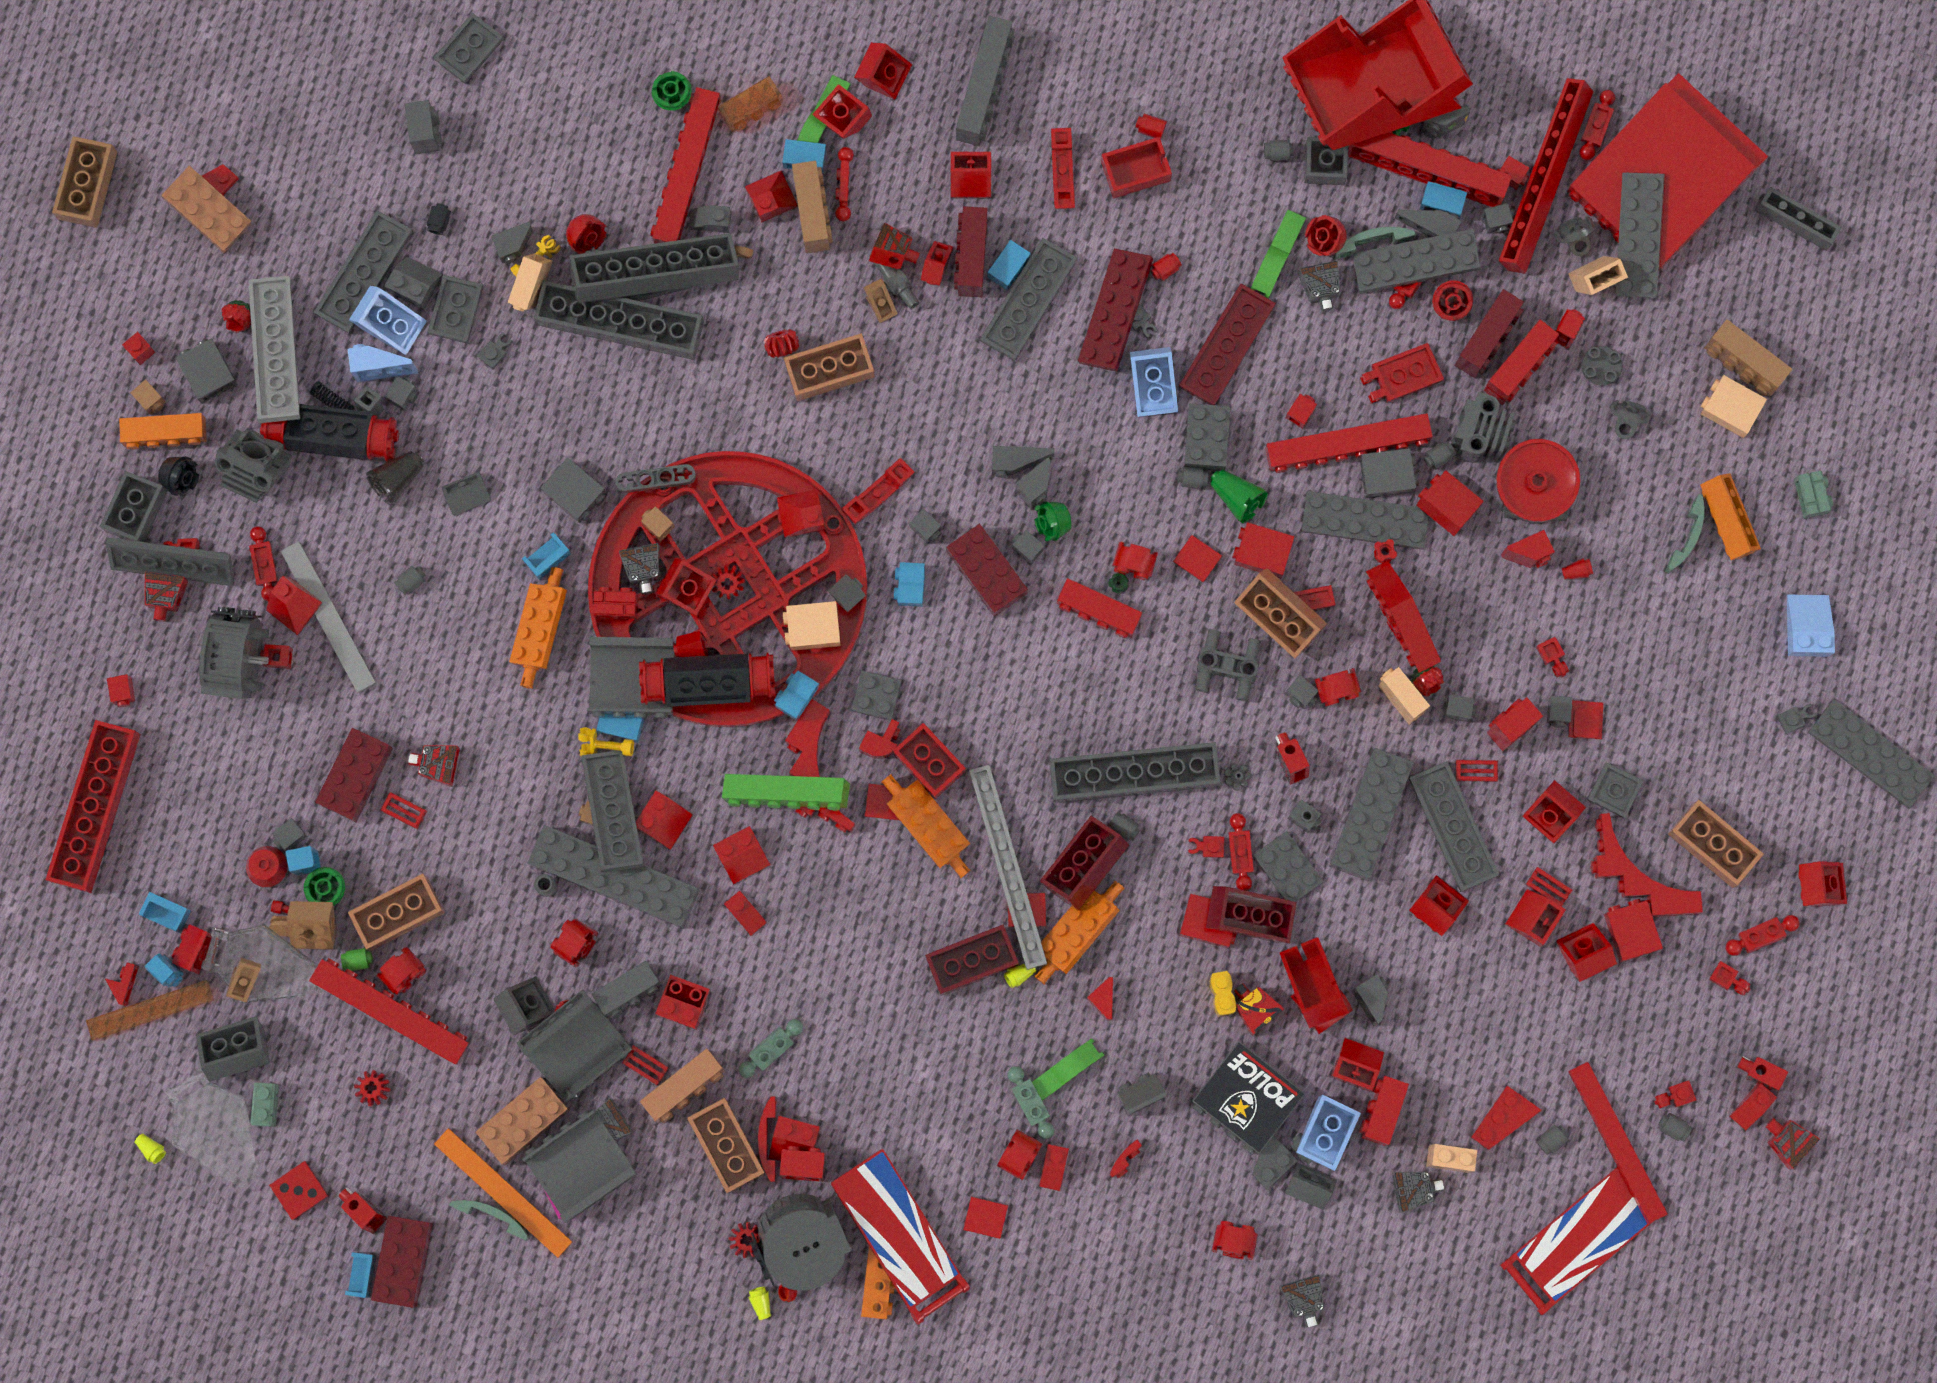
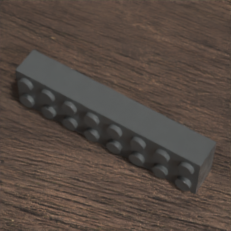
[569,233,739,303]
[534,280,704,360]
[1049,742,1220,803]
[528,825,700,929]

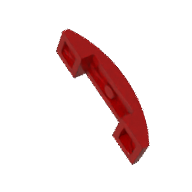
[1051,128,1075,209]
[841,458,915,524]
[758,1096,776,1182]

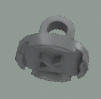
[1554,216,1595,256]
[1611,400,1652,439]

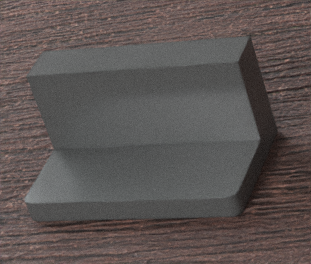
[441,472,491,516]
[1285,1163,1337,1210]

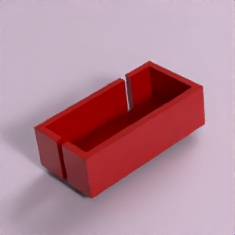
[1483,319,1559,406]
[1279,937,1349,1029]

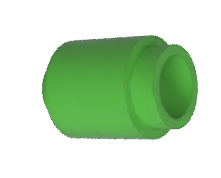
[341,948,373,971]

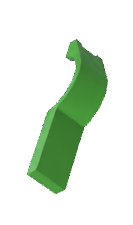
[797,75,851,143]
[1251,210,1306,299]
[1032,1038,1104,1101]

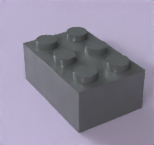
[1184,403,1230,471]
[99,471,168,542]
[592,961,662,1019]
[196,1016,270,1082]

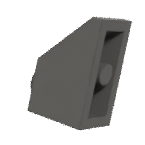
[689,205,731,233]
[491,222,533,263]

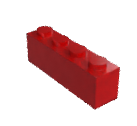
[1057,578,1143,639]

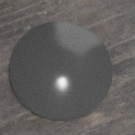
[1581,346,1622,386]

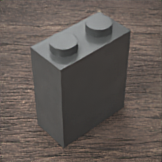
[175,338,238,404]
[1359,448,1419,498]
[541,457,606,523]

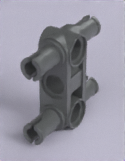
[1195,629,1261,702]

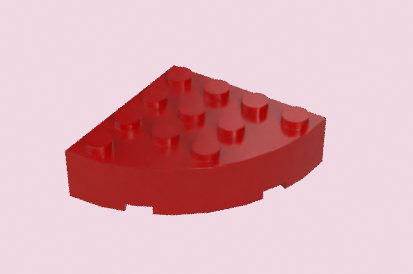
[1366,560,1441,673]

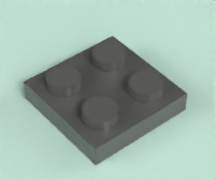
[851,670,902,721]
[1587,762,1643,819]

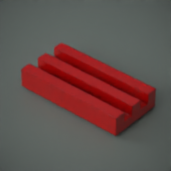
[1455,760,1498,782]
[380,792,427,830]
[1525,867,1572,907]
[622,1045,669,1086]

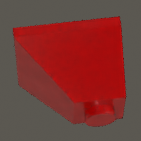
[812,84,872,139]
[745,170,798,223]
[777,489,825,538]
[266,576,322,635]

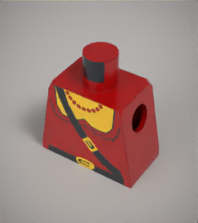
[1234,983,1284,1036]

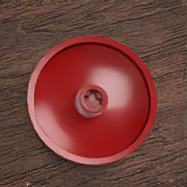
[1496,439,1580,522]

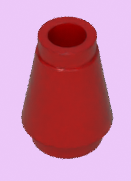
[1561,558,1593,580]

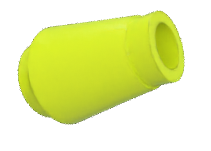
[1004,963,1036,988]
[134,1134,166,1164]
[748,1286,771,1320]

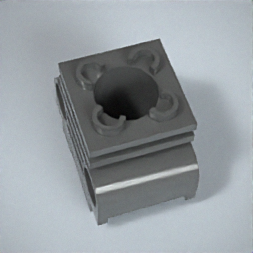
[1451,392,1516,463]
[215,427,292,503]

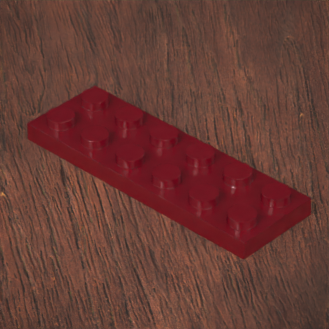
[1078,248,1153,372]
[1179,283,1276,405]

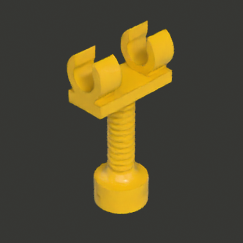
[510,235,561,277]
[578,727,634,756]

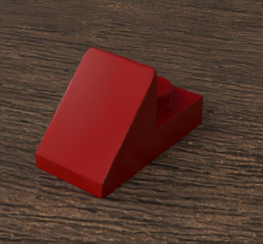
[724,891,767,936]
[105,962,139,1006]

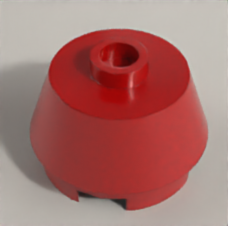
[1432,280,1473,321]
[246,846,288,887]

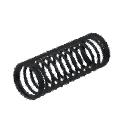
[310,381,355,410]

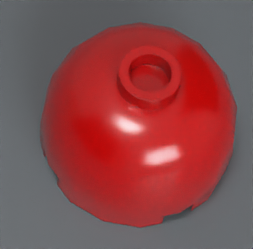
[566,214,607,254]
[1305,215,1347,256]

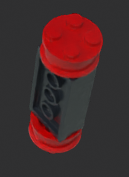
[260,404,400,462]
[639,652,775,707]

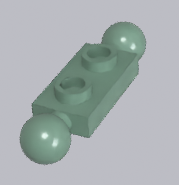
[739,1019,803,1078]
[1007,1066,1054,1139]

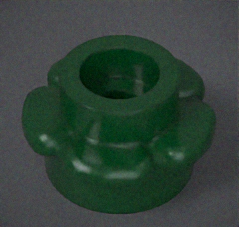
[1108,573,1129,593]

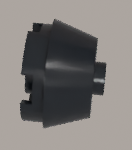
[158,456,199,496]

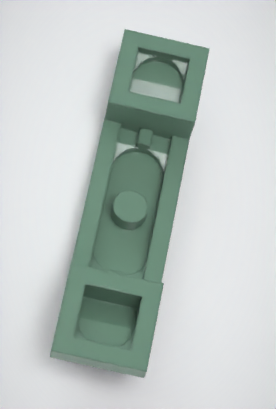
[1334,227,1415,259]
[1665,494,1704,574]
[449,1200,530,1241]

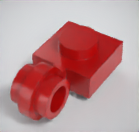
[1536,637,1569,678]
[1709,961,1751,996]
[1654,1080,1696,1108]

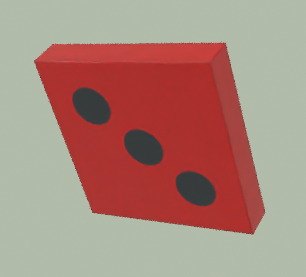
[269,1161,329,1220]

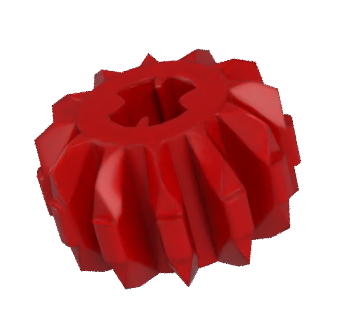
[764,329,799,358]
[711,564,745,600]
[354,1070,391,1106]
[729,1222,759,1258]

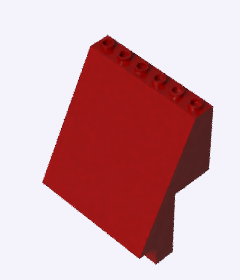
[1282,0,1473,150]
[1567,73,1768,270]

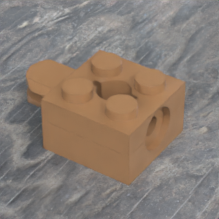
[269,901,337,949]

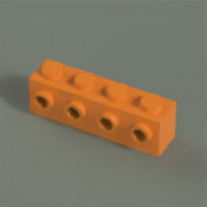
[119,413,207,450]
[1700,473,1761,560]
[861,1247,895,1319]

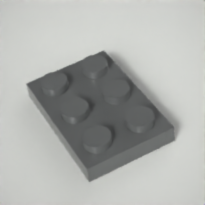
[433,12,504,84]
[427,275,484,344]
[1252,831,1323,902]

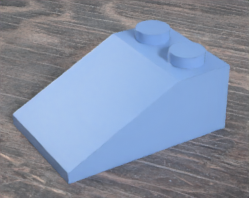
[349,286,427,355]
[348,344,418,382]
[1130,347,1178,417]
[1787,595,1835,657]
[1296,1095,1361,1171]

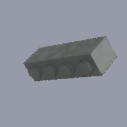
[1755,187,1842,251]

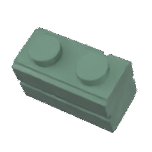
[1794,471,1833,519]
[250,1083,279,1127]

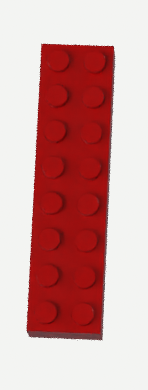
[1348,131,1512,207]
[45,720,141,893]

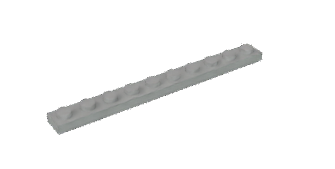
[969,765,1047,970]

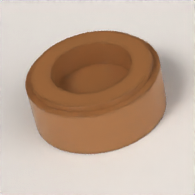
[734,246,754,259]

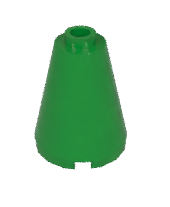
[1210,470,1268,524]

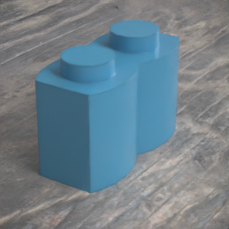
[894,562,925,607]
[774,671,819,721]
[145,953,184,987]

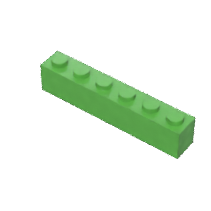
[722,774,850,811]

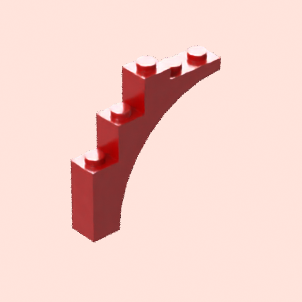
[785,699,856,833]
[1591,813,1703,917]

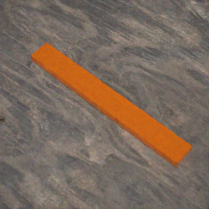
[434,1128,573,1258]

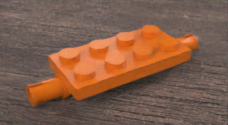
[509,567,567,689]
[881,774,971,878]
[1034,880,1125,985]

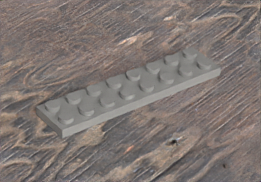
[249,276,300,423]

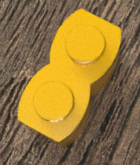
[1210,971,1236,1017]

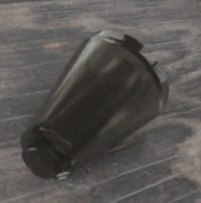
[366,451,424,506]

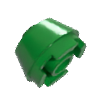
[652,71,692,111]
[1034,501,1071,541]
[304,867,345,906]

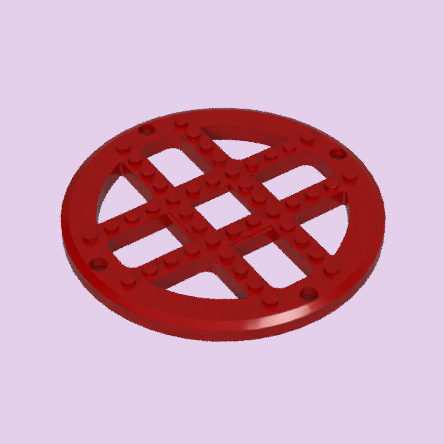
[588,451,867,727]

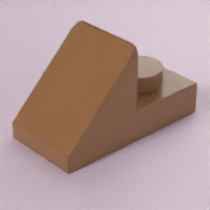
[863,279,898,323]
[226,958,261,1002]

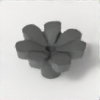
[1224,763,1252,791]

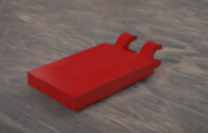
[1360,343,1444,404]

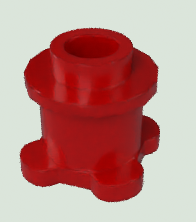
[1374,539,1397,563]

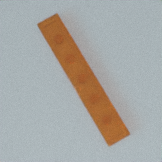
[86,980,214,1041]

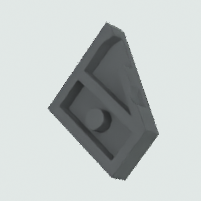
[1252,1136,1297,1190]

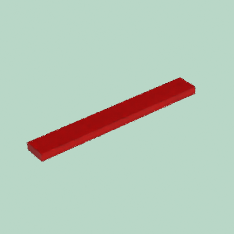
[1568,1062,1667,1224]

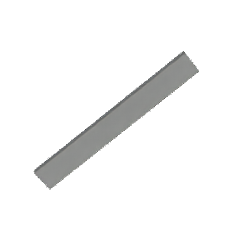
[281,541,377,694]

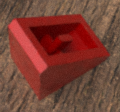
[1087,977,1113,1021]

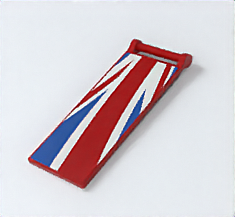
[831,1149,970,1325]
[1500,1167,1666,1315]

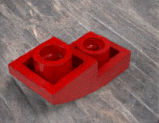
[1109,1139,1142,1178]

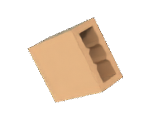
[508,253,553,311]
[1568,256,1628,295]
[1700,375,1767,438]
[783,601,841,650]
[1378,667,1430,725]
[1426,1144,1477,1173]

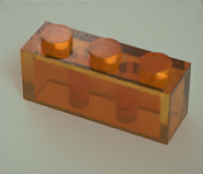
[718,76,783,132]

